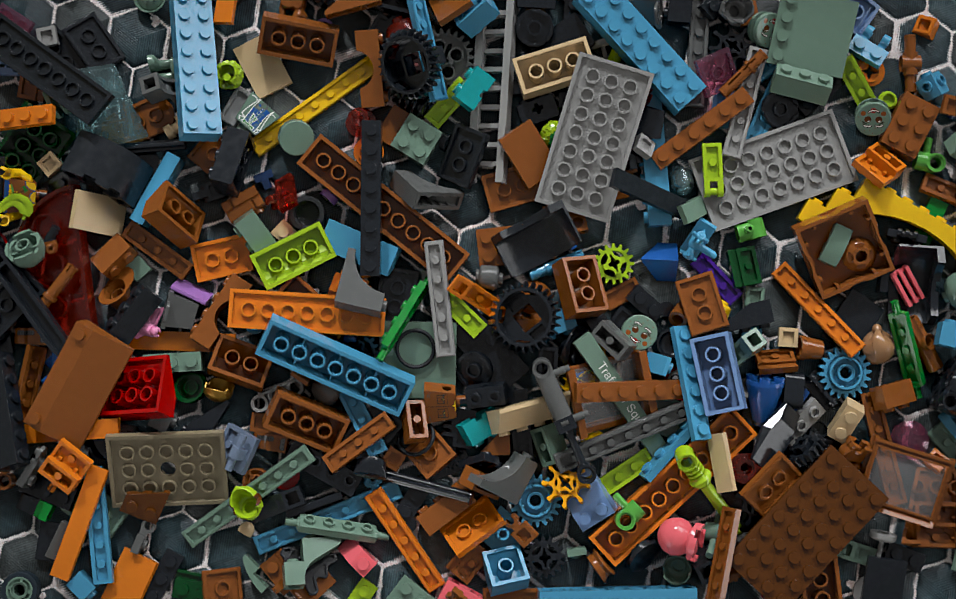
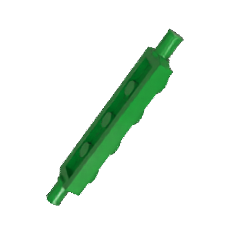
[376,276,429,362]
[887,300,926,399]

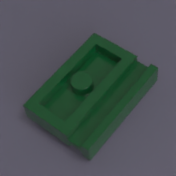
[726,246,762,289]
[172,568,203,599]

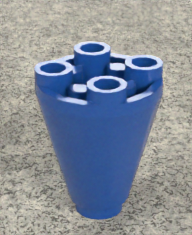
[745,373,785,427]

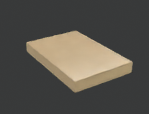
[233,36,293,100]
[69,189,127,237]

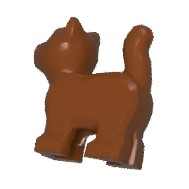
[279,0,308,19]
[839,435,872,470]

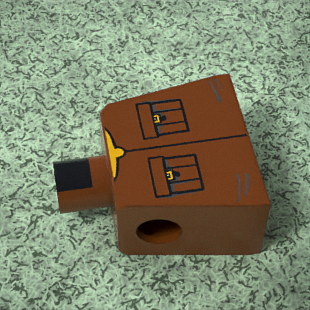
[424,382,467,423]

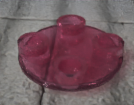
[891,420,929,459]

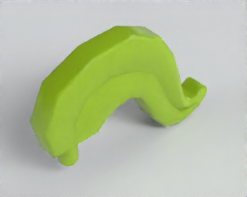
[0,193,34,221]

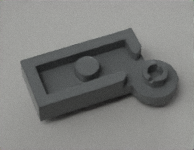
[16,446,49,488]

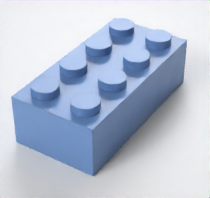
[689,331,748,416]

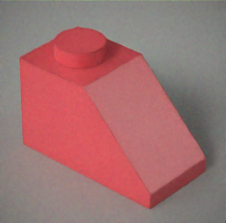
[337,539,379,578]

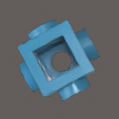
[915,70,950,102]

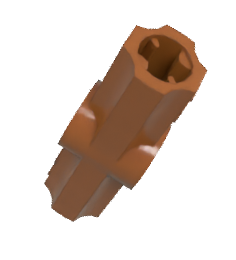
[910,315,944,373]

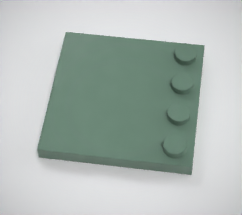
[766,0,860,79]
[379,321,457,399]

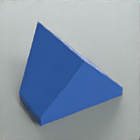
[640,243,679,282]

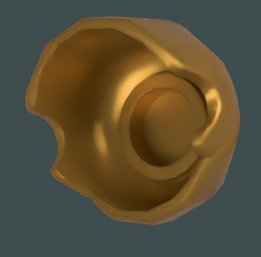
[203,378,235,402]

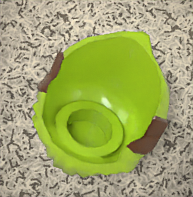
[229,486,263,521]

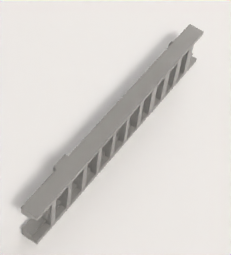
[470,0,518,184]

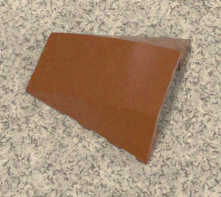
[901,467,956,549]

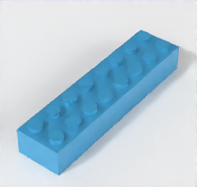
[169,0,222,142]
[571,0,707,116]
[255,313,415,417]
[537,584,698,599]

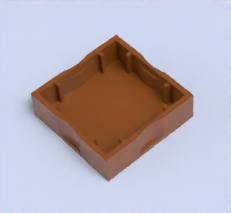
[790,196,895,300]

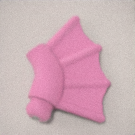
[134,307,164,339]

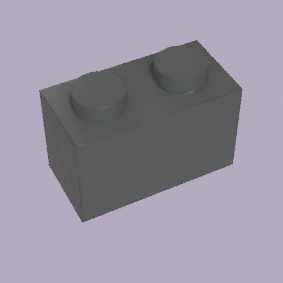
[591,320,638,361]

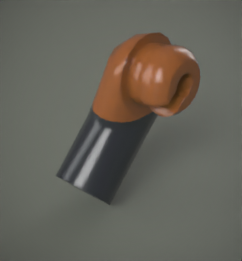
[43,224,61,254]

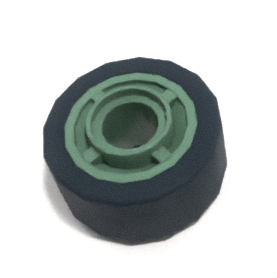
[1,571,41,599]

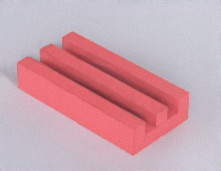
[889,264,925,308]

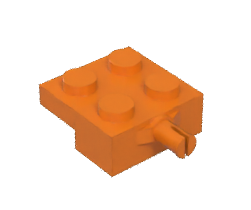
[851,142,907,189]
[38,438,94,495]

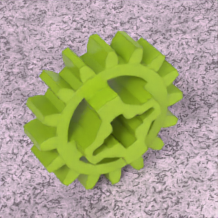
[596,243,634,285]

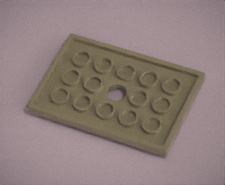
[105,430,230,508]

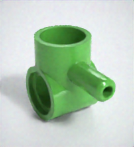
[912,137,946,175]
[734,217,767,243]
[612,492,646,531]

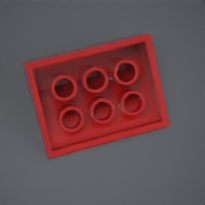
[99,355,176,421]

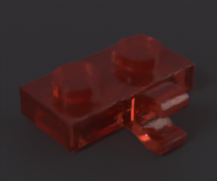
[265,172,298,213]

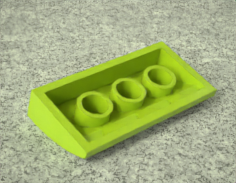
[249,221,337,291]

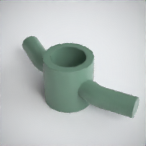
[704,511,721,559]

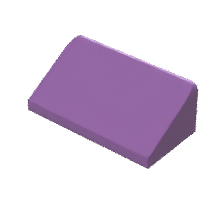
[170,278,213,306]

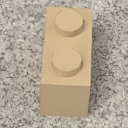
[827,396,865,444]

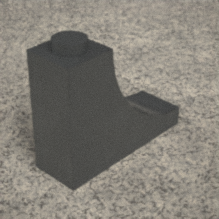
[389,170,465,210]
[334,247,388,318]
[467,451,538,505]

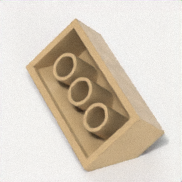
[512,36,592,101]
[486,391,571,437]

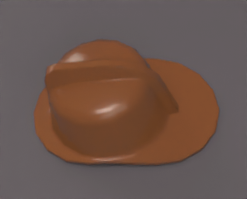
[98,267,134,310]

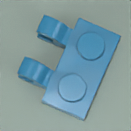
[848,25,892,70]

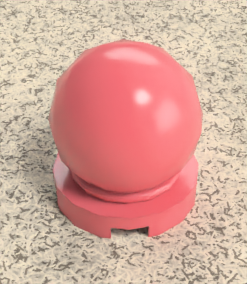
[657,518,706,562]

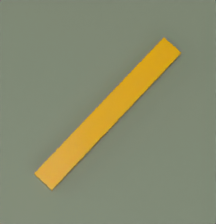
[253,56,373,158]

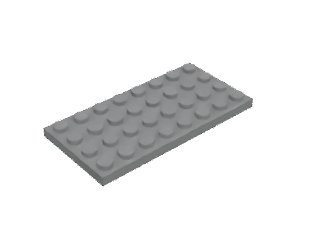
[535,52,655,223]
[688,109,859,233]

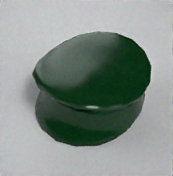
[174,372,208,404]

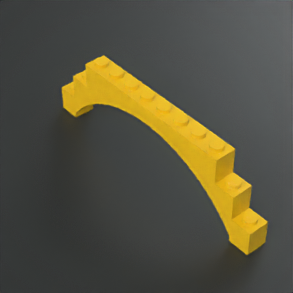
[795,178,956,260]

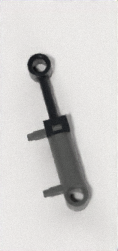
[532,357,597,484]

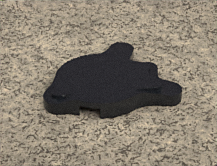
[280,546,337,597]

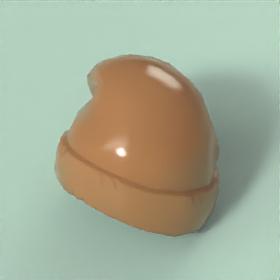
[862,324,895,365]

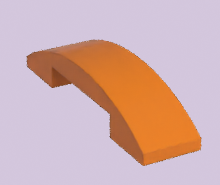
[447,274,506,320]

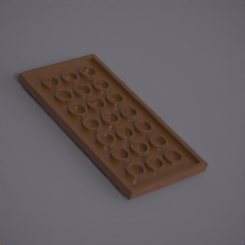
[731,445,889,599]

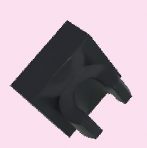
[625,150,643,172]

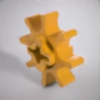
[541,465,591,510]

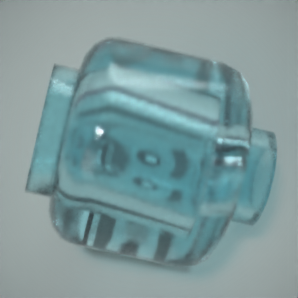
[668,166,695,196]

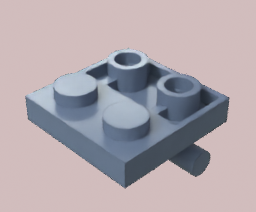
[224,423,261,475]

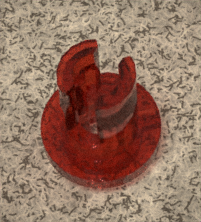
[346,107,376,138]
[731,453,761,484]

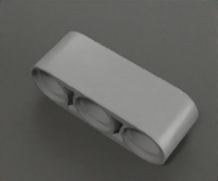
[251,379,305,412]

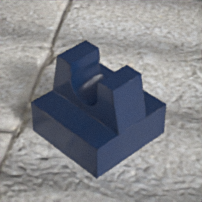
[253,169,274,190]

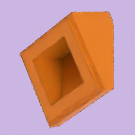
[912,14,940,40]

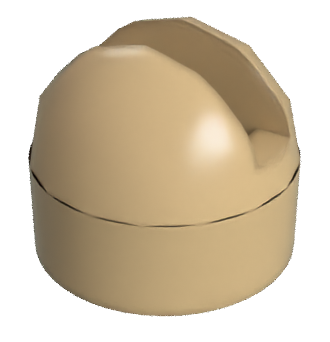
[238,521,254,538]

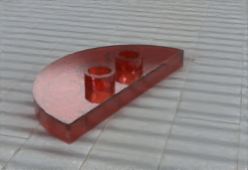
[18,184,98,336]

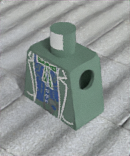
[235,92,280,137]

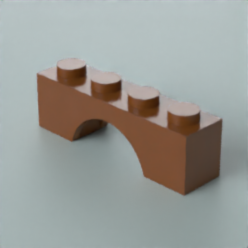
[355,29,389,108]
[190,273,254,352]

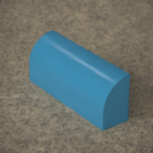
[129,152,186,229]
[324,218,402,276]

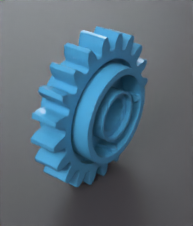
[817,347,872,399]
[509,473,562,527]

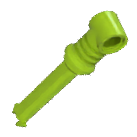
[674,445,742,535]

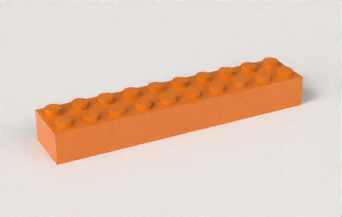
[587,411,758,567]

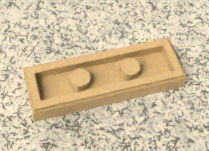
[707,432,737,493]

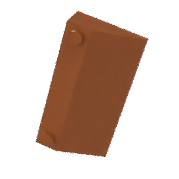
[23,320,135,450]

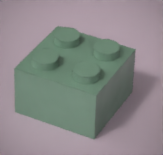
[390,113,443,168]

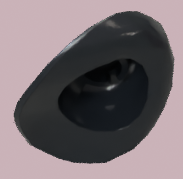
[558,325,592,368]

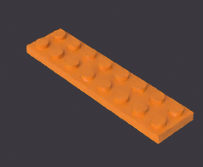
[227,288,386,337]

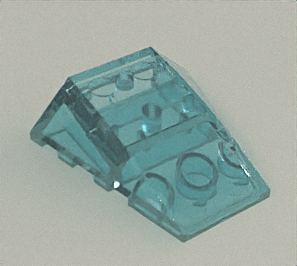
[75,64,149,144]

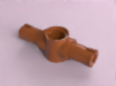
[899,34,922,93]

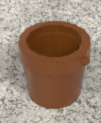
[795,335,824,360]

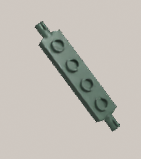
[285,513,389,543]

